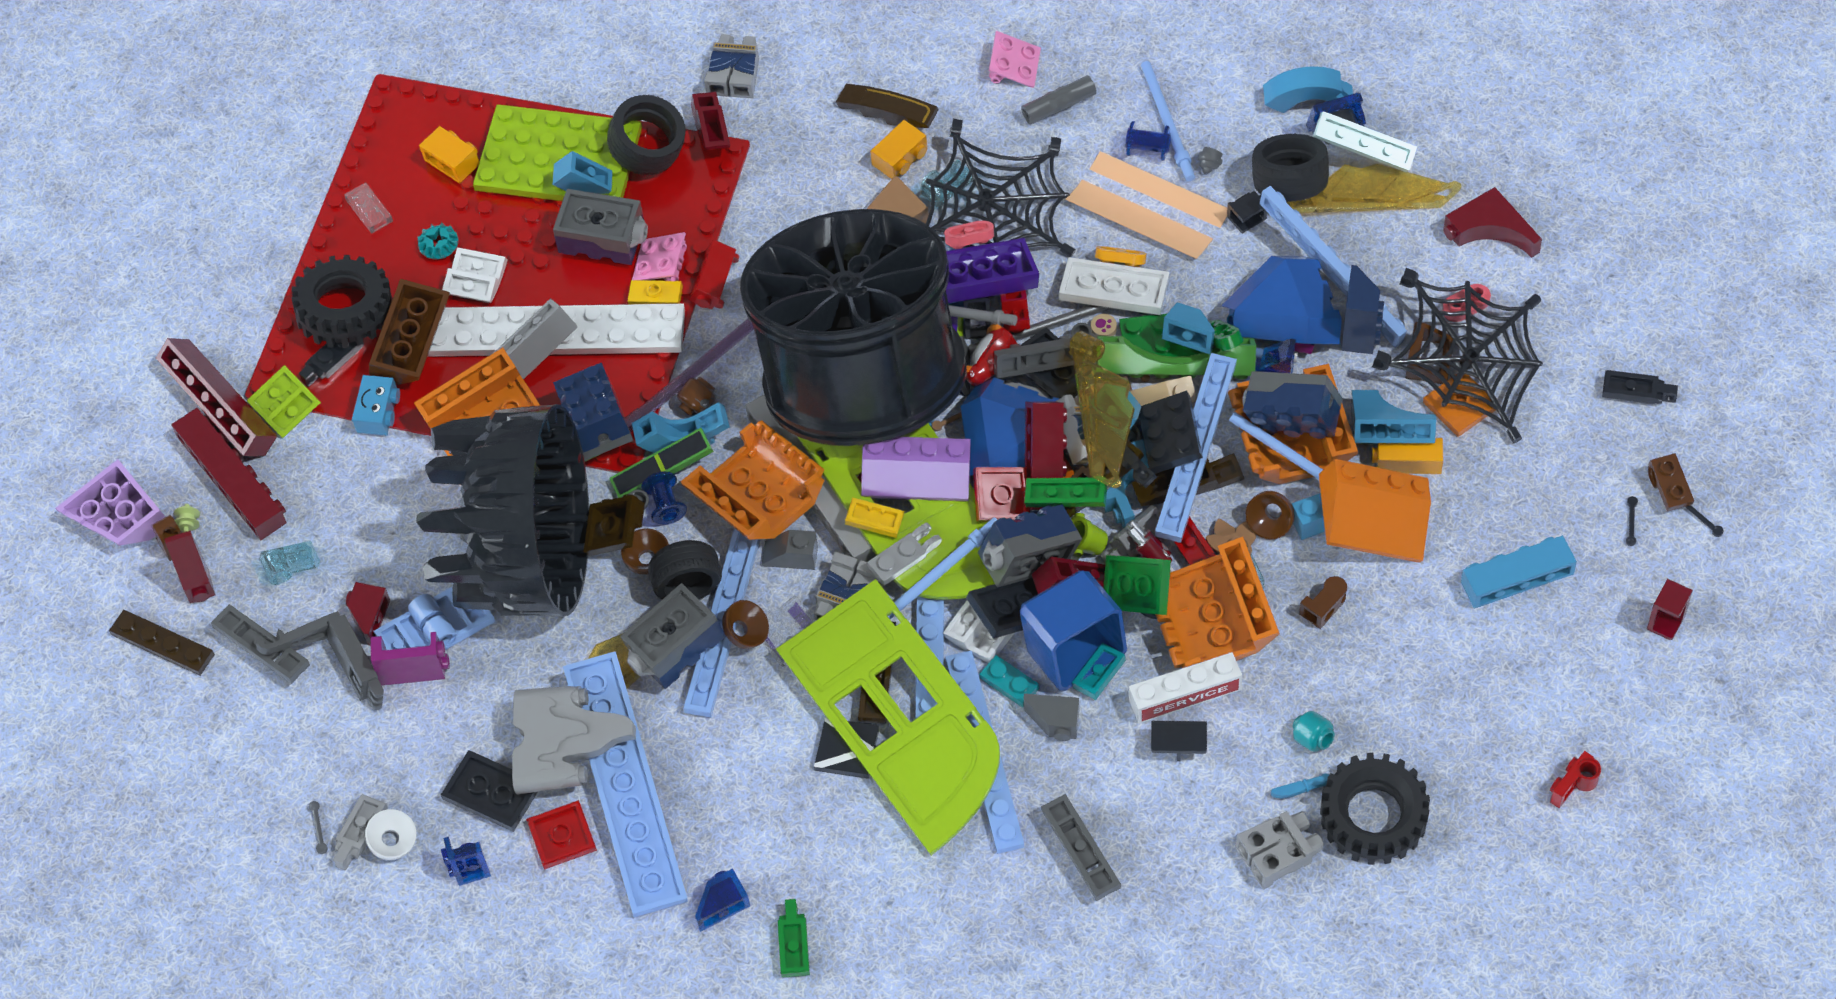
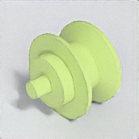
[173,504,200,533]

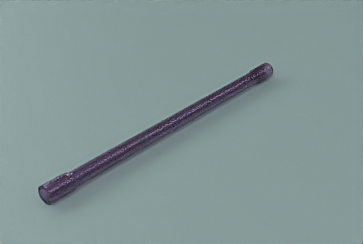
[625,319,754,433]

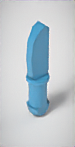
[1271,773,1329,799]

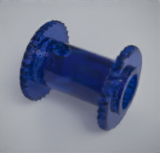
[1125,121,1171,161]
[641,471,687,525]

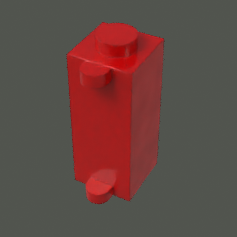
[689,239,740,309]

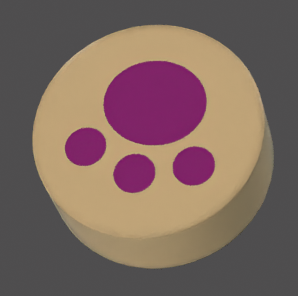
[1091,314,1117,338]

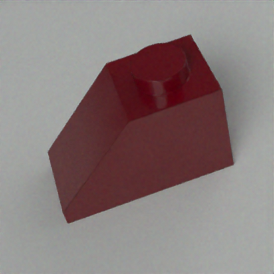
[346,582,390,646]

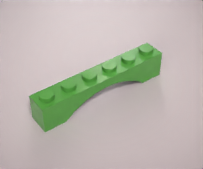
[1096,336,1256,379]

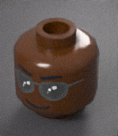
[677,377,716,416]

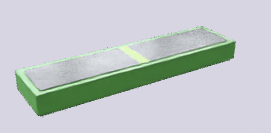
[610,428,714,498]

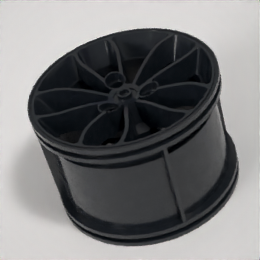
[740,209,967,446]

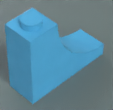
[1351,390,1436,443]

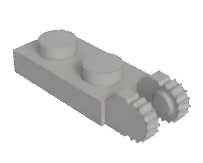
[867,523,942,586]

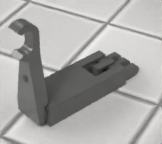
[256,611,384,710]

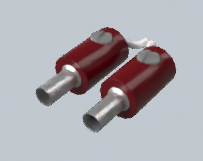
[1126,520,1175,573]

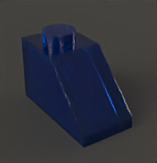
[1255,338,1296,373]
[695,868,750,932]

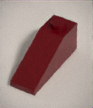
[164,531,216,603]
[1032,557,1106,594]

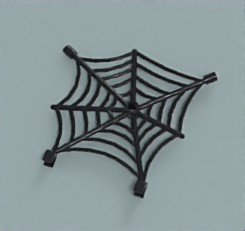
[925,118,1076,257]
[1372,268,1543,443]

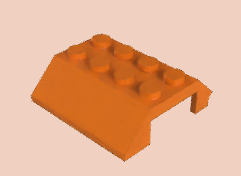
[414,347,540,456]
[1228,364,1358,484]
[681,420,825,540]
[1155,536,1280,668]

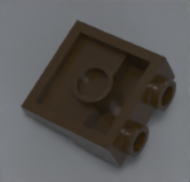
[583,494,645,556]

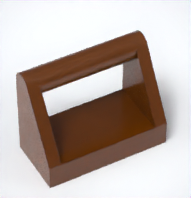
[1405,322,1453,384]

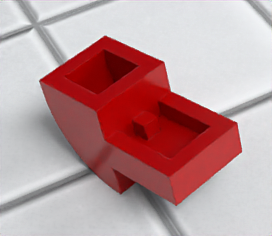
[1000,290,1030,333]

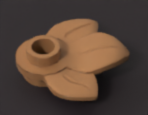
[1206,519,1256,556]

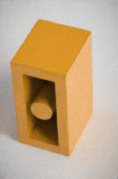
[870,120,927,179]
[419,126,480,183]

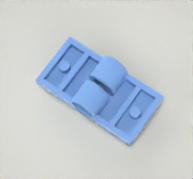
[374,586,495,650]

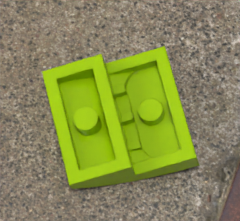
[247,365,321,438]

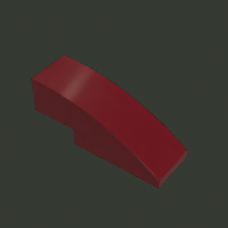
[691,92,730,150]

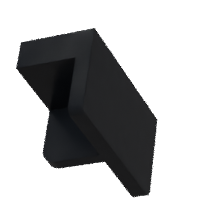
[1151,721,1207,761]

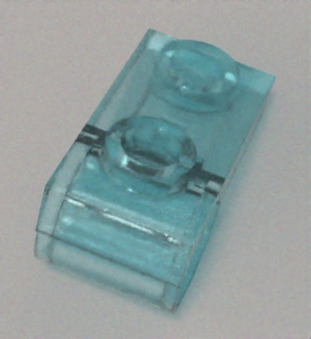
[920,160,973,208]
[260,541,320,585]

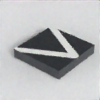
[814,718,879,779]

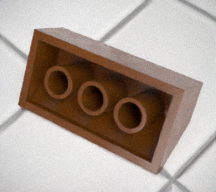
[369,279,450,386]

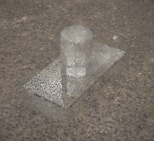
[344,182,393,234]

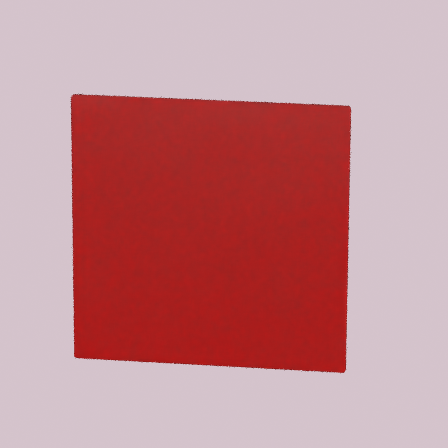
[245,74,750,473]

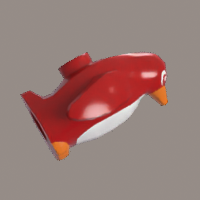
[966,324,1017,386]

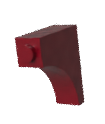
[1443,187,1542,258]

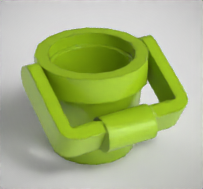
[1071,513,1108,560]

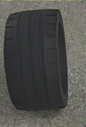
[607,94,686,175]
[1252,133,1329,202]

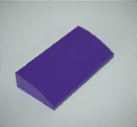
[946,238,1040,303]

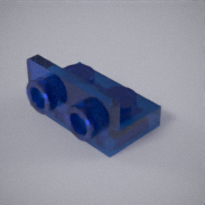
[441,836,491,886]

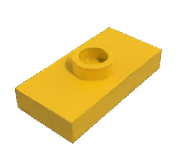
[628,280,683,305]
[845,497,904,538]

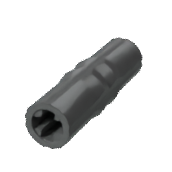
[1021,75,1096,125]

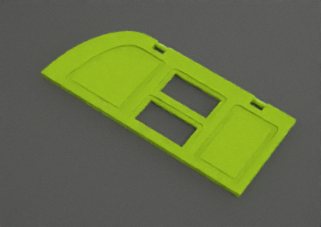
[797,423,995,600]
[776,579,1000,856]

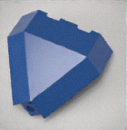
[1221,256,1342,344]
[961,377,1059,476]

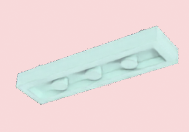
[1313,111,1417,172]

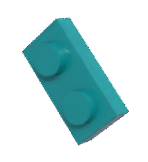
[1072,643,1126,700]
[979,655,1040,708]

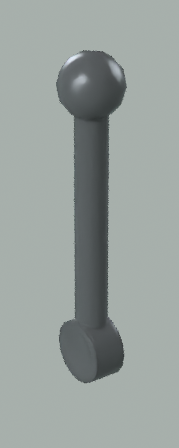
[309,801,328,854]

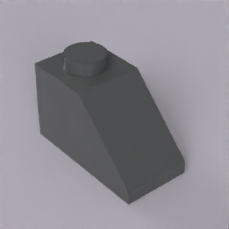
[762,530,818,570]
[1024,694,1080,741]

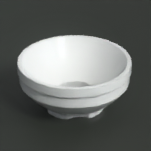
[365,809,416,860]

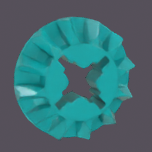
[418,222,458,259]

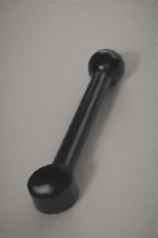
[1626,496,1638,546]
[1686,505,1724,537]

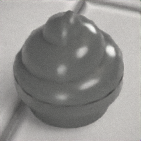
[1198,147,1223,174]

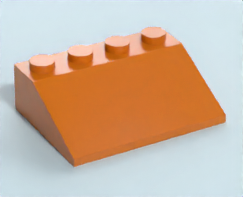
[1319,459,1431,563]

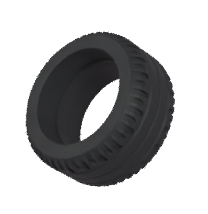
[648,540,722,600]

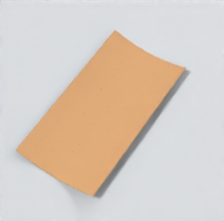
[1065,151,1227,259]

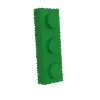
[1024,477,1108,507]

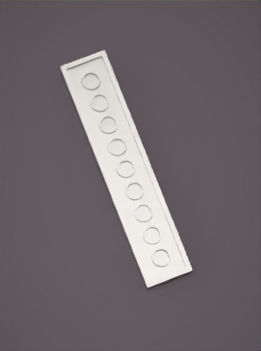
[428,304,685,356]

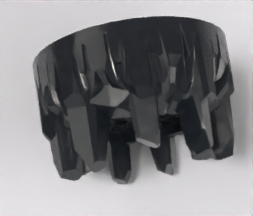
[416,404,589,616]

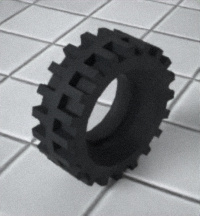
[291,255,392,348]
[1320,752,1430,865]

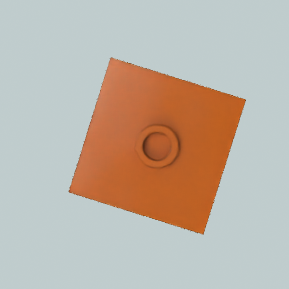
[1423,373,1496,437]

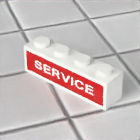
[1129,652,1242,724]

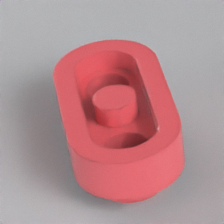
[944,221,994,249]
[1442,284,1491,322]

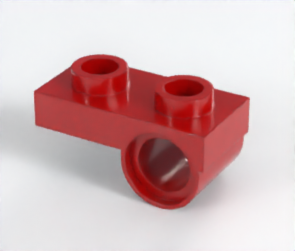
[1550,750,1601,809]

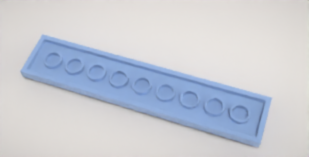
[563,651,688,917]

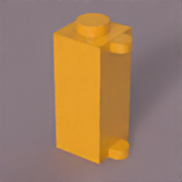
[1372,438,1443,474]

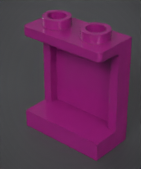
[371,632,450,686]

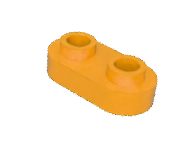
[1095,246,1147,268]

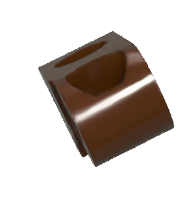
[151,514,182,561]
[1299,576,1347,629]

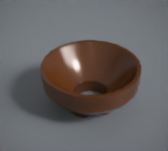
[1245,491,1295,539]
[621,528,669,575]
[722,600,769,649]

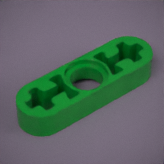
[1209,320,1244,351]

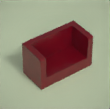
[1647,578,1693,640]

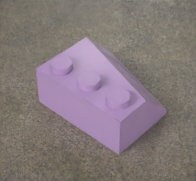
[55,459,165,546]

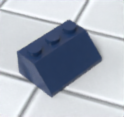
[1342,265,1384,354]

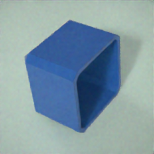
[1020,571,1127,691]

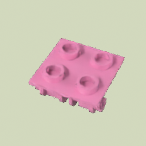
[989,31,1041,88]
[632,232,687,281]

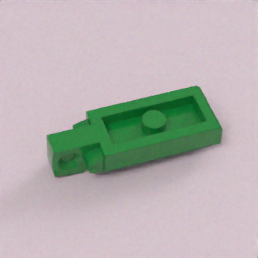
[777,899,810,978]

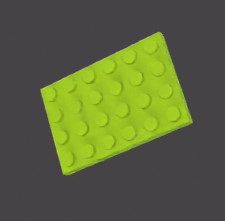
[473,105,642,201]

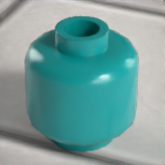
[1293,711,1335,752]

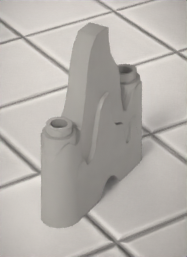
[512,686,636,794]

